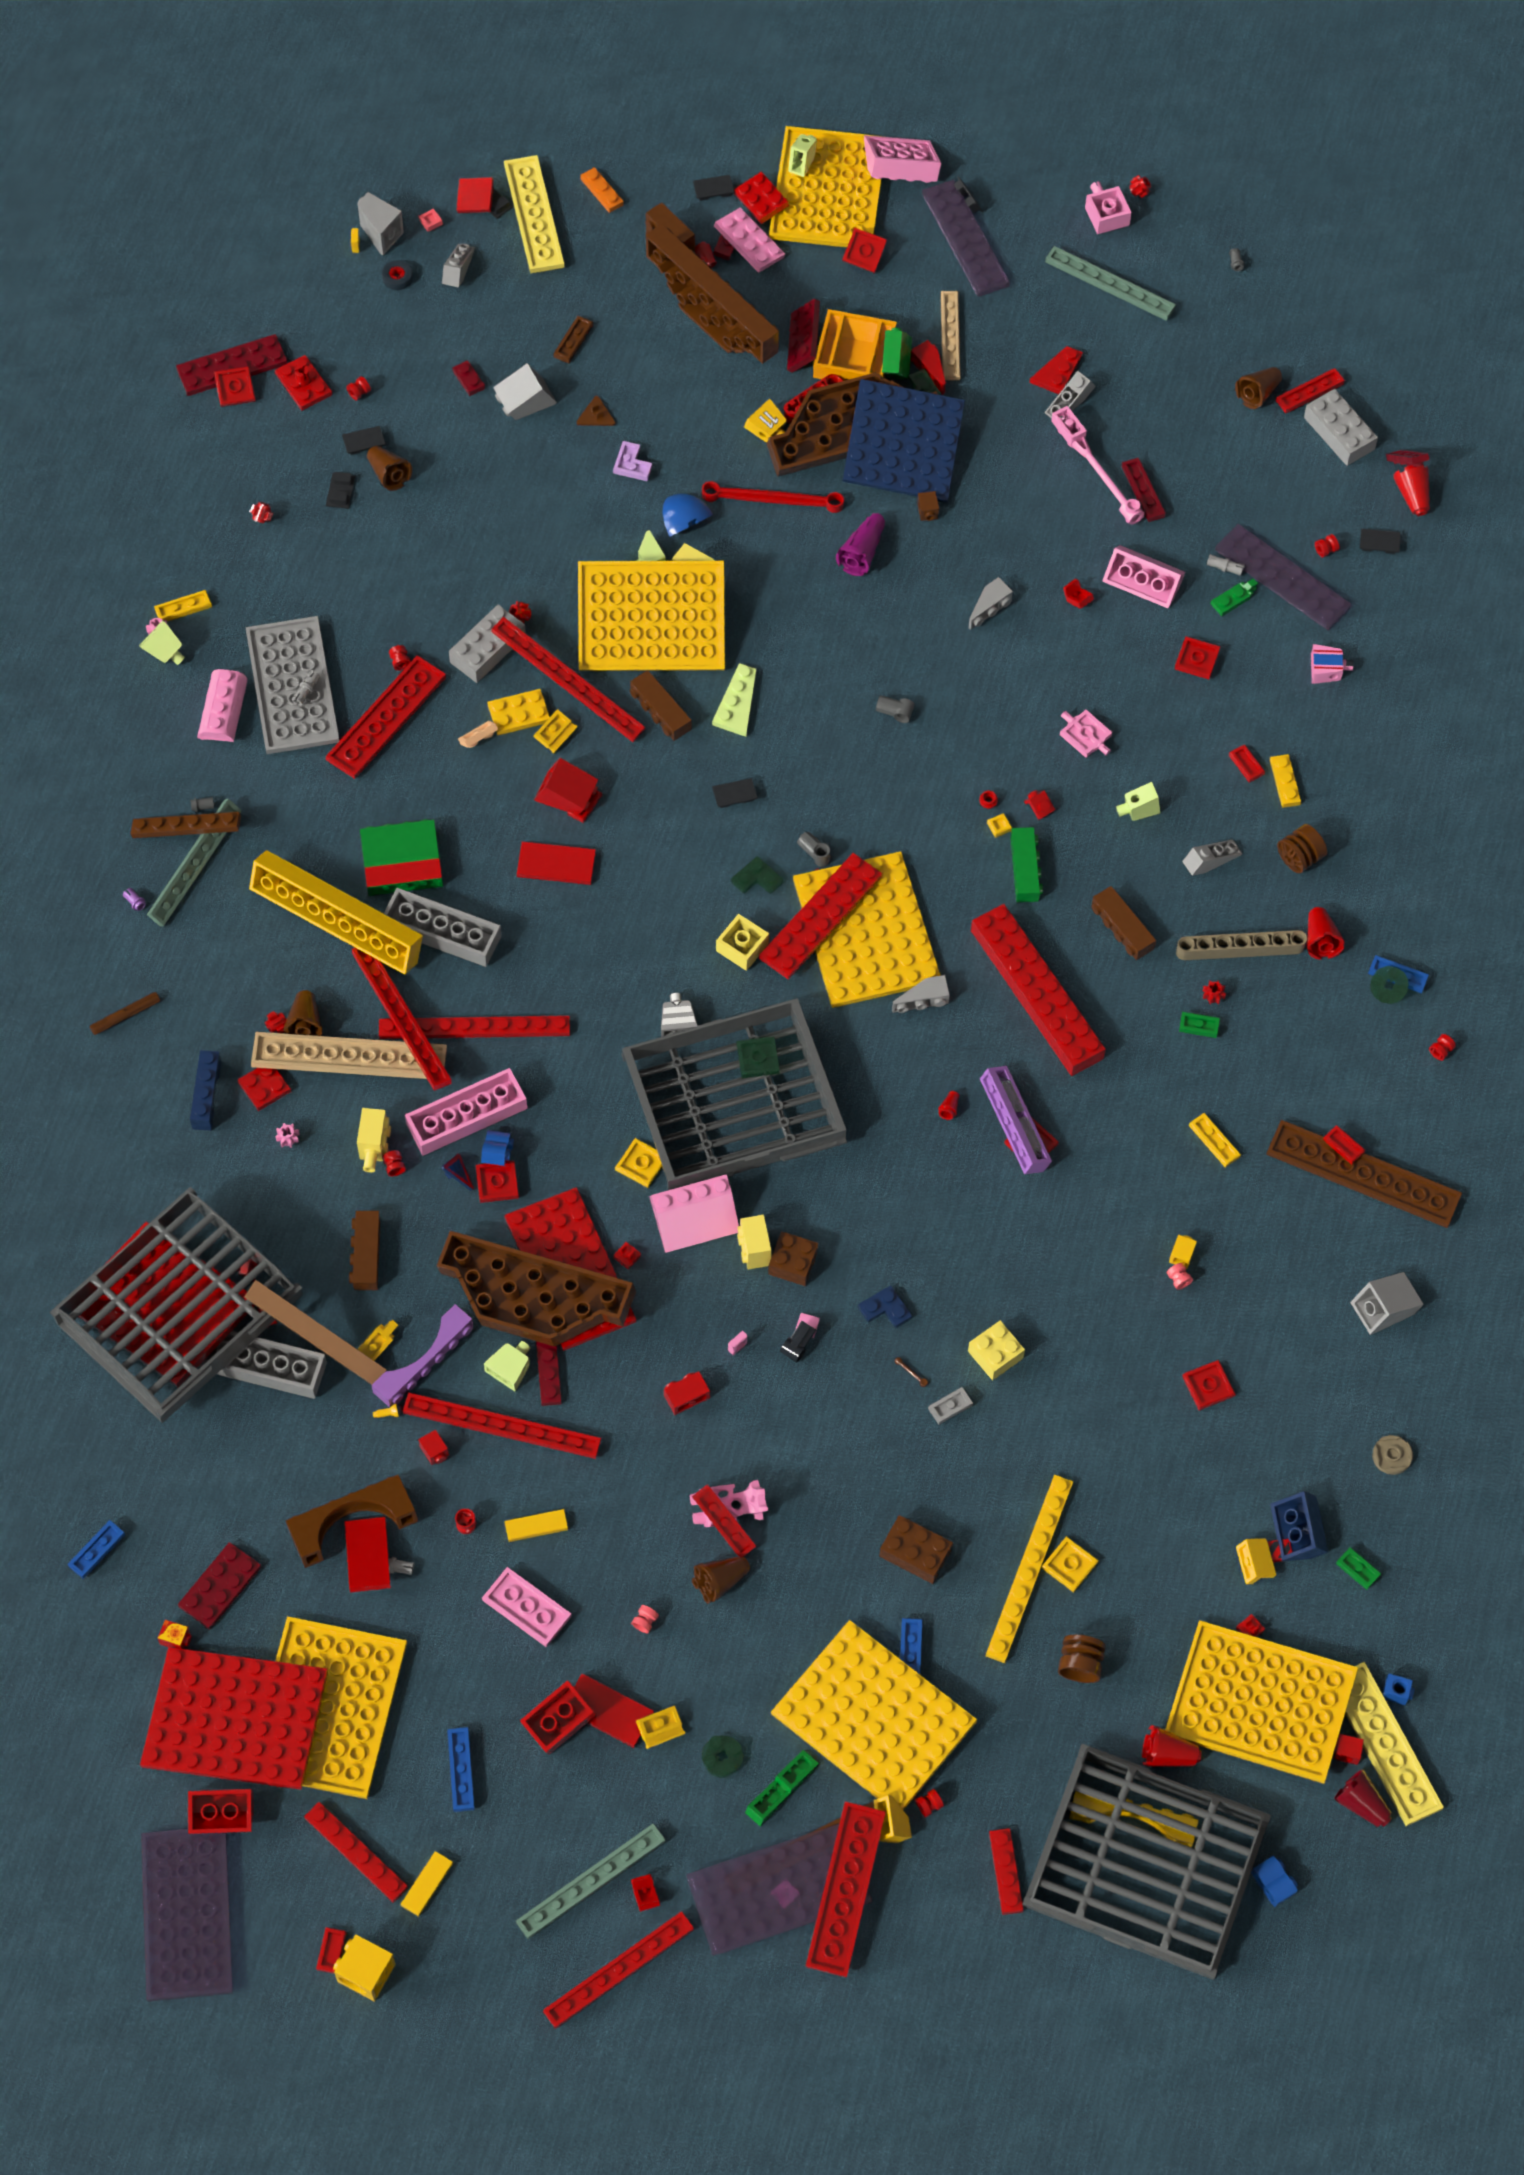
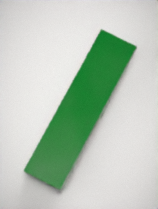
[745,1750,819,1827]

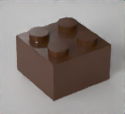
[768,1231,818,1286]

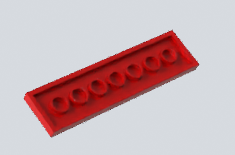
[325,656,446,779]
[759,853,882,980]
[805,1801,886,1978]

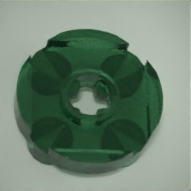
[1370,966,1409,1004]
[702,1735,743,1778]

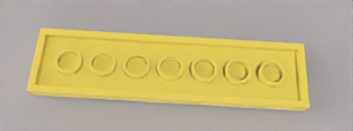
[504,155,564,274]
[1345,1662,1444,1826]

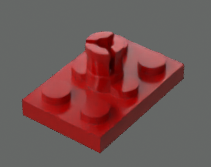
[275,355,332,411]

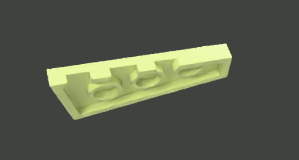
[712,663,756,737]

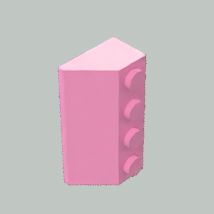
[1103,545,1185,608]

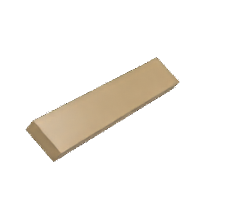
[941,291,960,380]

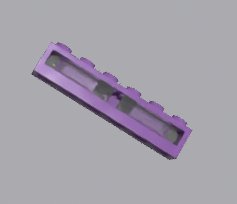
[980,1066,1052,1174]

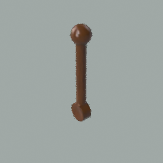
[895,1357,928,1387]

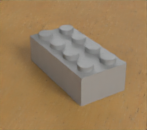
[1304,389,1378,466]
[449,605,526,683]

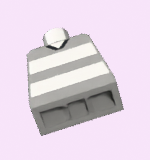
[661,993,697,1037]

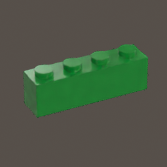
[1010,827,1043,903]

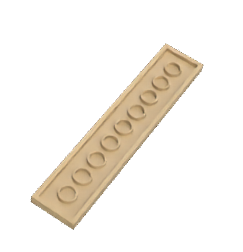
[251,1032,447,1079]

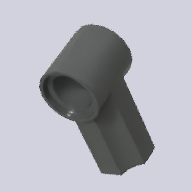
[876,695,915,723]
[797,832,831,867]

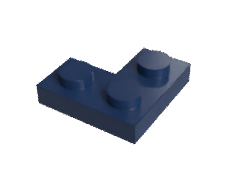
[858,1285,912,1329]

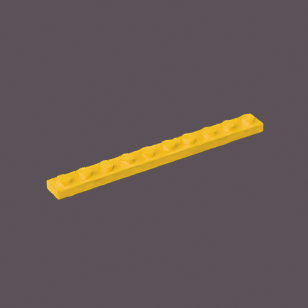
[986,1475,1073,1663]

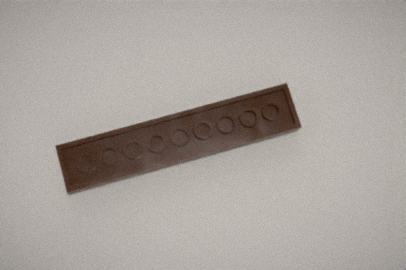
[1266,1120,1462,1228]

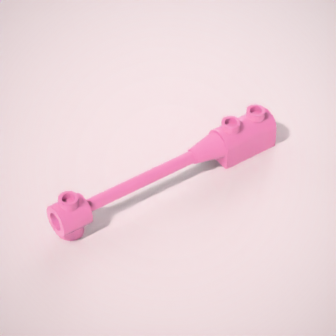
[1052,406,1144,525]

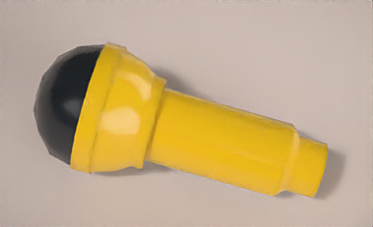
[373,1403,403,1418]

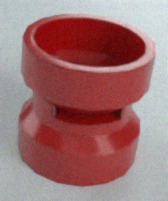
[346,376,371,400]
[1315,534,1340,558]
[389,645,411,671]
[1429,1034,1456,1061]
[382,1150,406,1177]
[455,1508,476,1534]
[915,1789,944,1817]

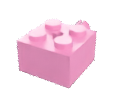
[1085,182,1131,234]

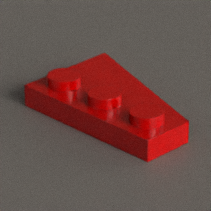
[1029,346,1083,394]

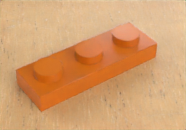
[580,167,624,213]

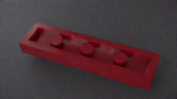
[1386,449,1429,467]
[1121,458,1166,522]
[536,1341,561,1406]

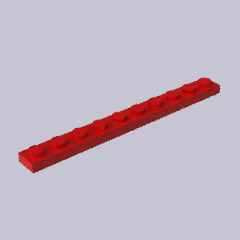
[491,616,645,742]
[352,948,452,1091]
[379,1016,570,1039]
[403,1393,601,1459]

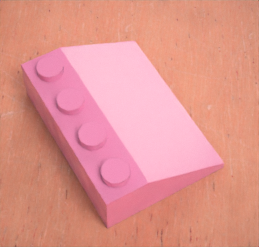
[864,135,941,183]
[650,1174,739,1253]

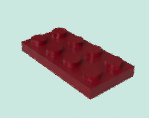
[787,299,820,373]
[178,1542,261,1630]

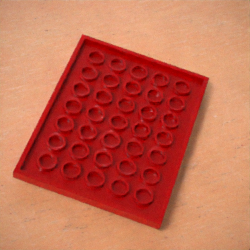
[79,1222,256,1388]
[140,1647,328,1790]

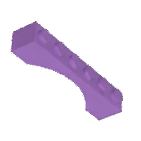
[372,1304,473,1407]

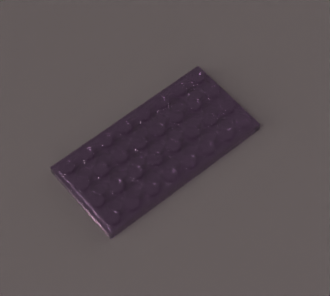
[686,1824,872,1956]
[141,1829,233,2002]

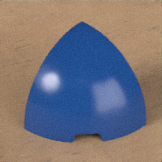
[663,494,713,537]

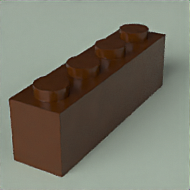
[630,670,692,741]
[1091,886,1156,960]
[349,1211,381,1290]

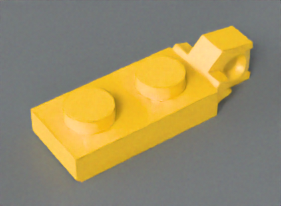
[357,1320,398,1361]

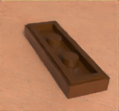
[553,316,593,364]

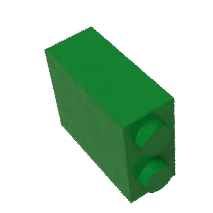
[882,328,912,380]

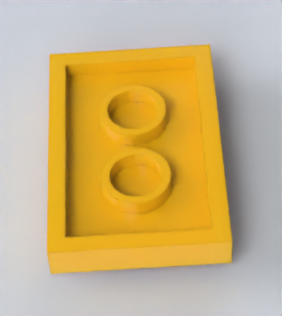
[487,689,550,736]

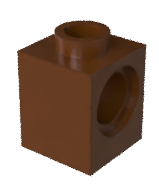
[917,491,939,521]

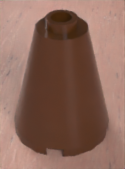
[1235,367,1282,409]
[367,446,412,491]
[284,990,322,1036]

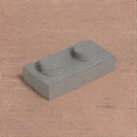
[928,1387,973,1425]

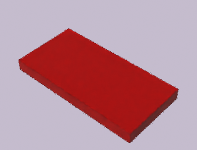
[517,842,596,885]
[345,1517,391,1593]
[574,1674,654,1748]

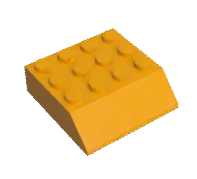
[813,309,897,381]

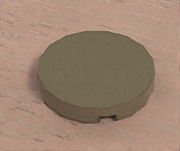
[1372,1435,1413,1475]

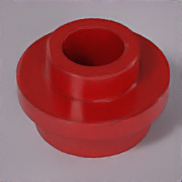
[979,791,998,809]

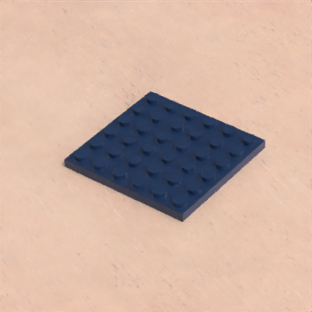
[842,379,965,503]

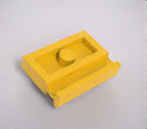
[533,709,578,754]
[636,1705,686,1749]

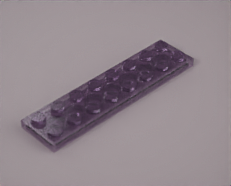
[922,179,1010,297]
[1215,524,1351,631]

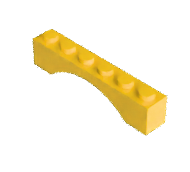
[1069,1791,1198,1848]

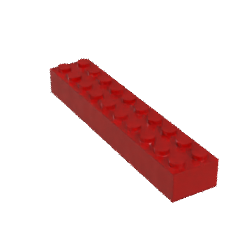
[971,904,1106,1077]

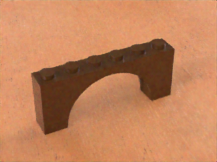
[286,1475,418,1568]

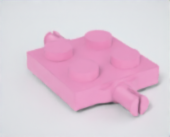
[1060,710,1112,758]

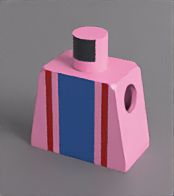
[1311,644,1353,684]

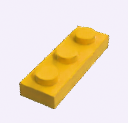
[1270,754,1301,808]

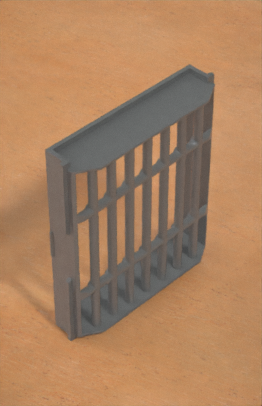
[621,998,847,1190]
[50,1187,303,1423]
[1022,1744,1271,1980]

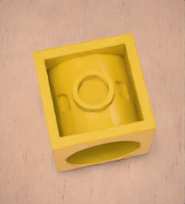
[333,1935,396,2002]

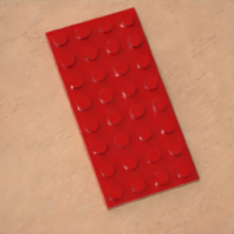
[504,1187,636,1351]

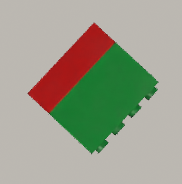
[360,819,443,896]

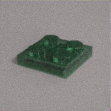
[736,1036,780,1079]

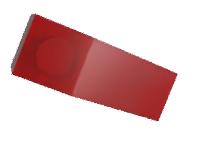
[910,340,946,395]

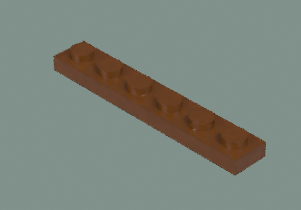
[130,812,241,838]

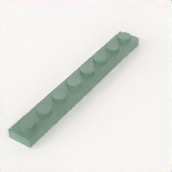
[1045,246,1176,321]
[147,799,242,926]
[516,1824,665,1940]

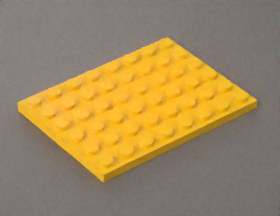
[769,126,884,247]
[578,561,725,671]
[793,851,940,1008]
[275,1616,407,1799]
[771,1620,977,1810]
[1165,1620,1358,1784]

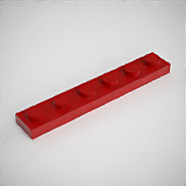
[304,1802,408,1902]

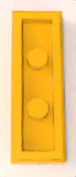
[154,590,212,622]
[1189,1113,1241,1168]
[505,1509,568,1542]
[401,1851,453,1917]

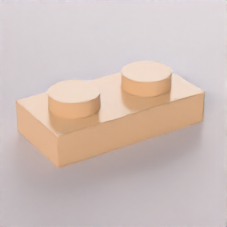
[458,721,498,748]

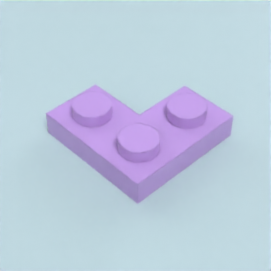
[613,441,652,481]

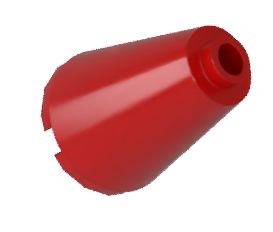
[1393,465,1430,516]
[1307,907,1344,960]
[1142,1725,1202,1767]

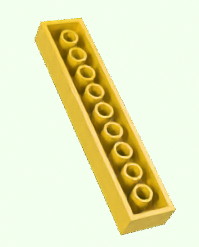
[249,850,423,974]

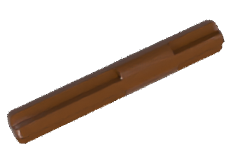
[90,992,160,1035]

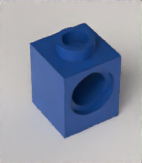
[1382,1674,1415,1705]

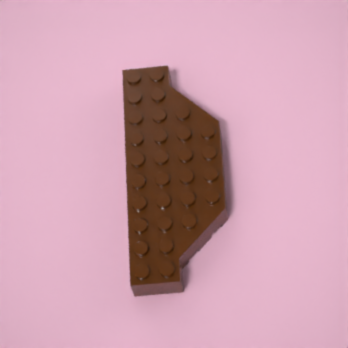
[646,224,779,364]
[767,372,938,477]
[437,1231,636,1347]

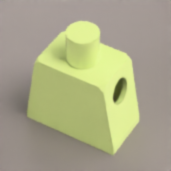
[788,134,817,177]
[139,621,185,665]
[1116,782,1161,821]
[484,1341,530,1391]

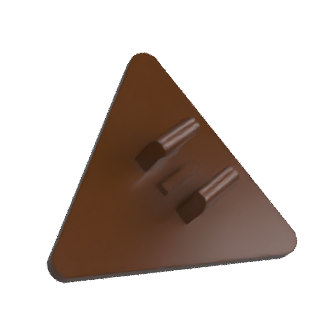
[576,396,615,426]

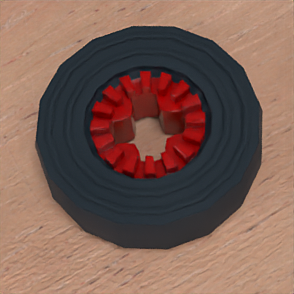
[382,260,413,290]

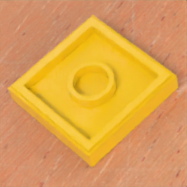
[615,1138,663,1188]
[1042,1536,1099,1593]

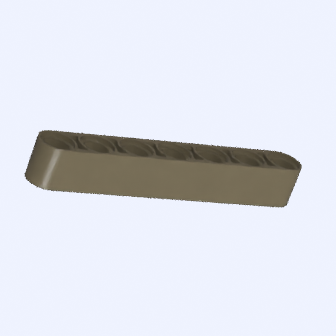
[1176,930,1307,960]

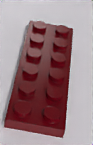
[176,334,287,396]

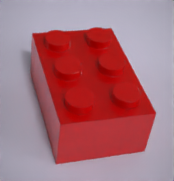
[520,1680,597,1755]

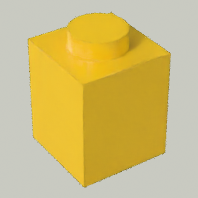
[1169,1235,1197,1269]

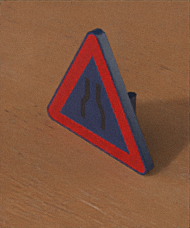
[441,1153,474,1191]

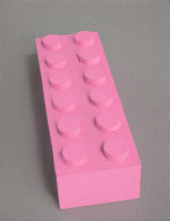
[405,1068,527,1156]

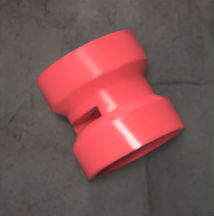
[1167,1263,1193,1290]
[631,1605,659,1633]

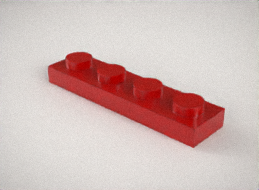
[1276,368,1345,414]
[692,1484,756,1558]
[989,1828,1023,1915]

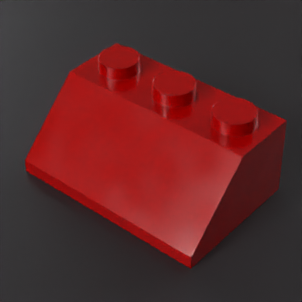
[188,1789,254,1834]

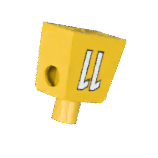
[744,399,787,442]

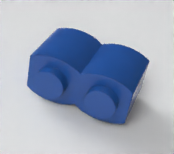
[481,1130,514,1166]
[1251,1856,1298,1907]

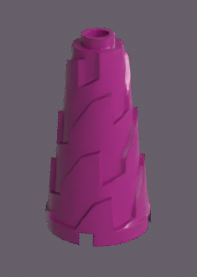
[836,513,885,576]

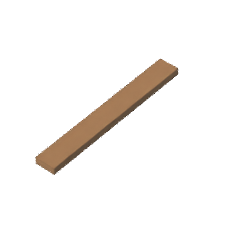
[244,1280,386,1385]

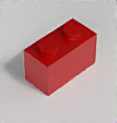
[664,1372,710,1415]

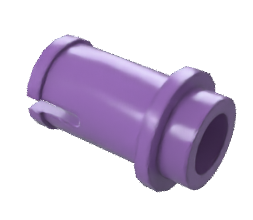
[123,888,146,911]

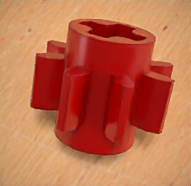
[1129,175,1151,198]
[250,501,274,524]
[509,601,532,624]
[1202,980,1226,1004]
[265,1011,287,1034]

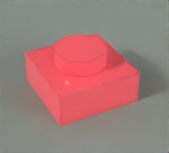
[419,209,443,232]

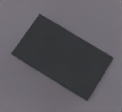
[693,175,734,201]
[954,176,983,213]
[489,187,513,219]
[342,425,385,455]
[326,472,356,509]
[1360,528,1400,554]
[712,778,757,808]

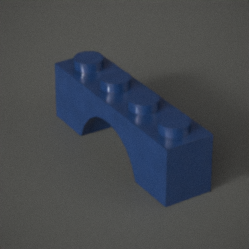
[190,1050,222,1131]

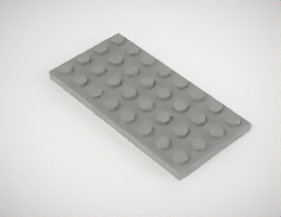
[246,616,339,754]

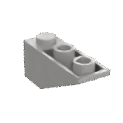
[442,244,475,287]
[1044,371,1096,418]
[969,577,1013,630]
[1182,840,1242,876]
[892,975,949,1013]

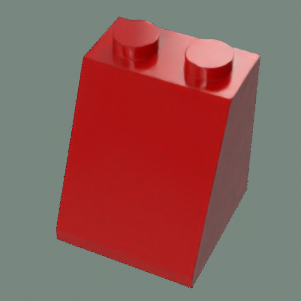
[534,758,598,814]

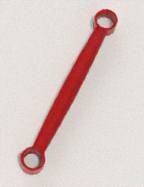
[702,481,844,513]

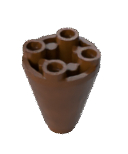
[692,1557,750,1604]

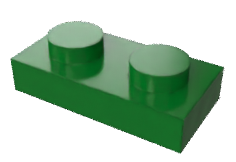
[1179,1012,1220,1038]
[1336,1548,1381,1590]

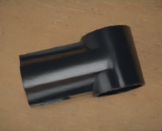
[780,1321,816,1363]

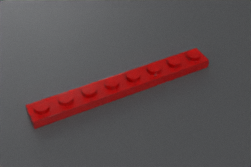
[543,1911,694,2029]

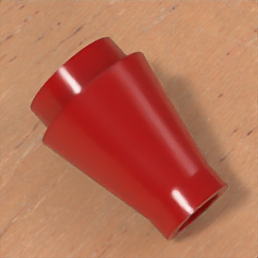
[695,242,717,268]
[938,1091,960,1120]

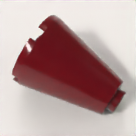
[1333,1769,1392,1827]

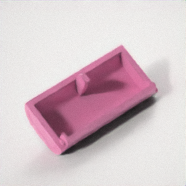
[197,669,248,742]

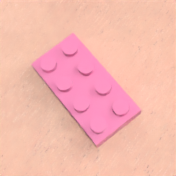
[714,207,785,273]
[482,1567,572,1647]

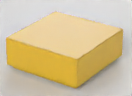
[351,228,360,253]
[987,813,1012,838]

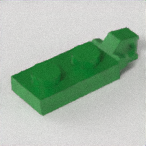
[1211,578,1258,616]

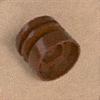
[1277,824,1327,874]
[1058,1634,1106,1683]

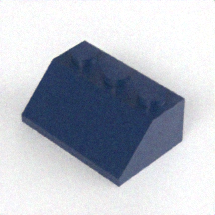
[1270,1491,1328,1561]

